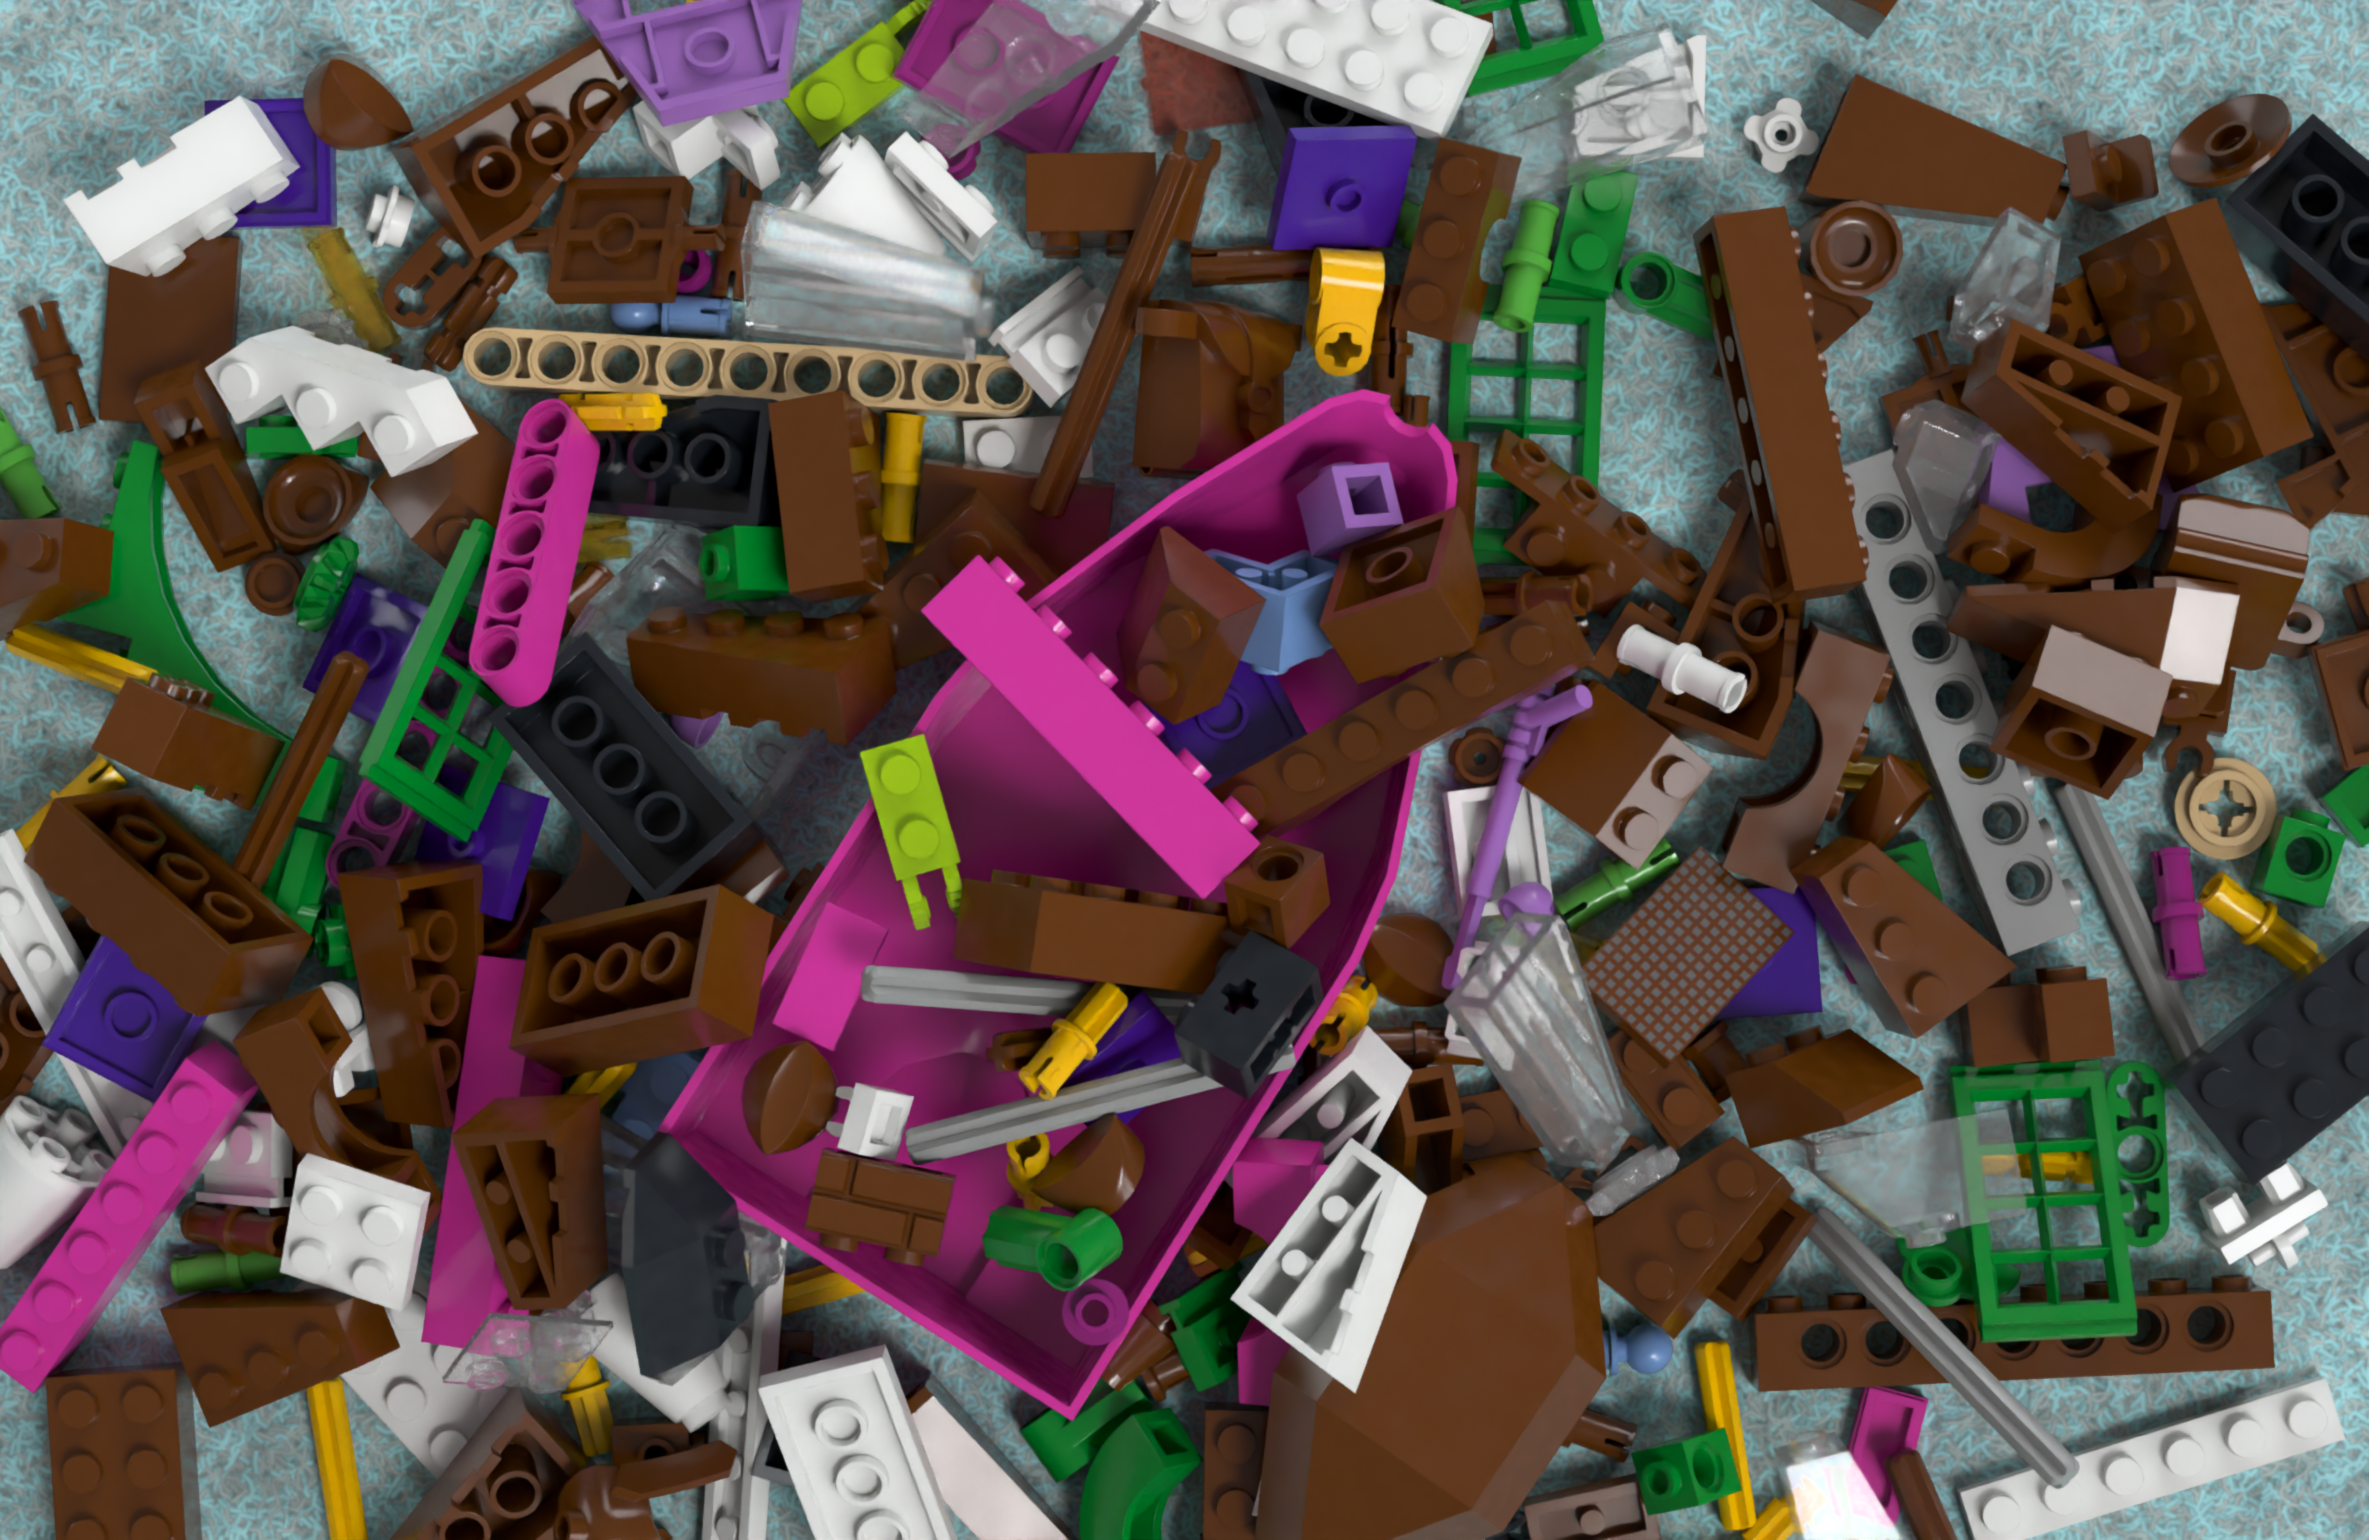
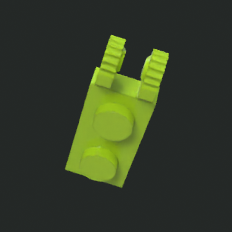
[782,0,931,151]
[859,734,963,931]

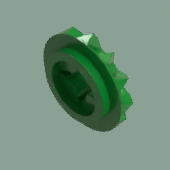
[293,534,359,633]

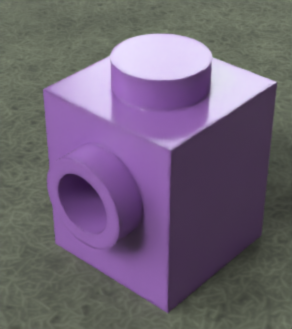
[1297,462,1404,556]

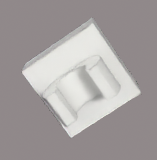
[826,1083,914,1161]

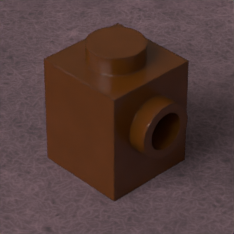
[611,1416,708,1466]

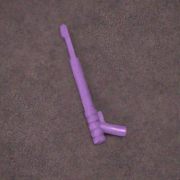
[1442,685,1593,992]

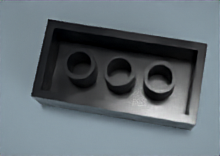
[2221,114,2369,362]
[487,632,766,901]
[2158,921,2369,1185]

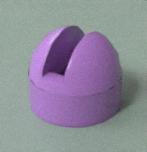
[669,712,724,749]
[1498,881,1554,939]

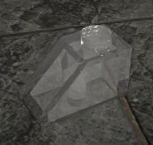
[1949,206,2061,353]
[1892,399,2002,554]

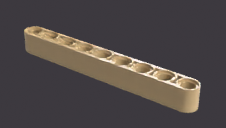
[463,327,1035,419]

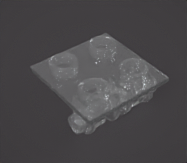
[442,1290,613,1394]

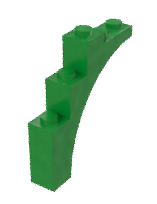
[57,439,349,823]

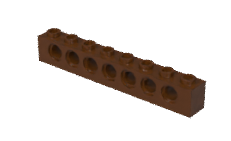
[1748,1275,2275,1392]

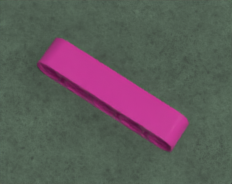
[469,399,600,708]

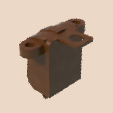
[1132,298,1303,480]
[2114,493,2324,717]

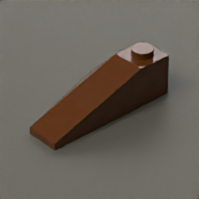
[1946,576,2240,718]

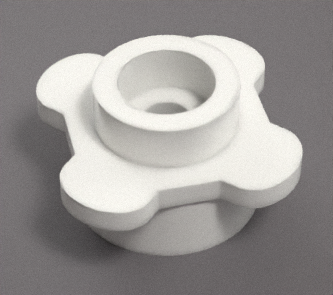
[1743,98,1819,173]
[364,185,415,248]

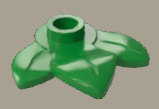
[1895,1215,2021,1307]

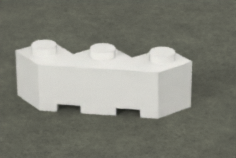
[205,325,478,478]

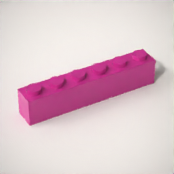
[921,554,1261,900]
[421,955,563,1355]
[0,1039,259,1394]

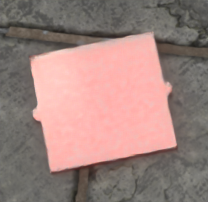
[1140,31,1255,136]

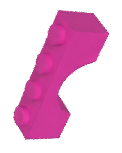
[1233,1137,1330,1406]

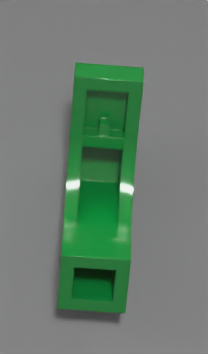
[1079,1408,1204,1540]

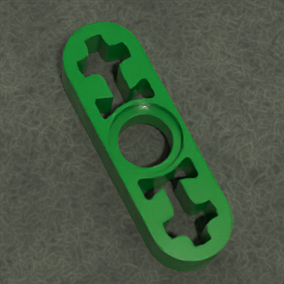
[2104,1061,2170,1247]

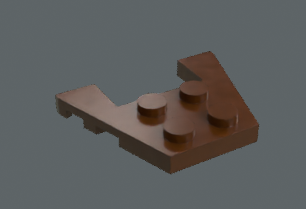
[2260,303,2369,532]

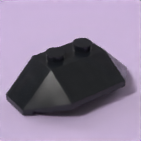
[621,1131,754,1386]

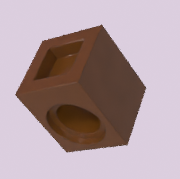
[1224,834,1331,950]

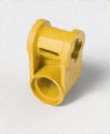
[1304,247,1385,377]

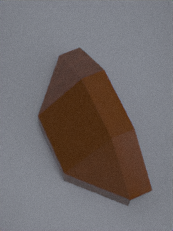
[1254,1156,1607,1540]

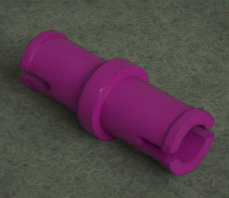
[2149,847,2207,981]

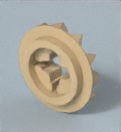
[2172,758,2277,860]

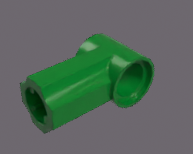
[1613,252,1716,345]
[261,824,336,959]
[982,1205,1123,1291]
[1018,1377,1154,1483]

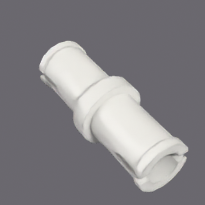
[1617,624,1747,713]

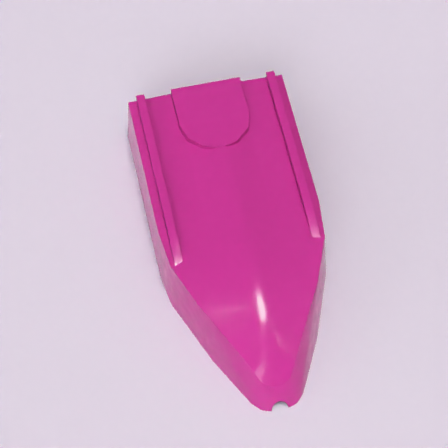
[655,389,1458,1421]

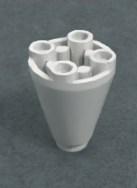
[777,132,955,301]
[0,1095,115,1270]
[561,1272,732,1433]

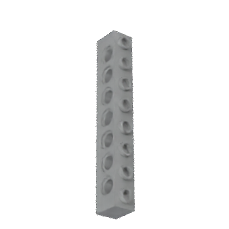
[1843,449,2082,957]

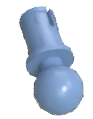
[609,295,732,339]
[1603,1323,1673,1375]

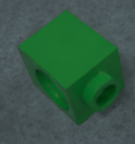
[699,525,792,602]
[2249,808,2346,908]
[1631,1427,1742,1516]

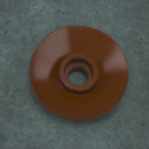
[2169,94,2292,188]

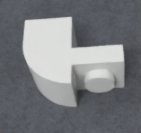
[633,101,781,191]

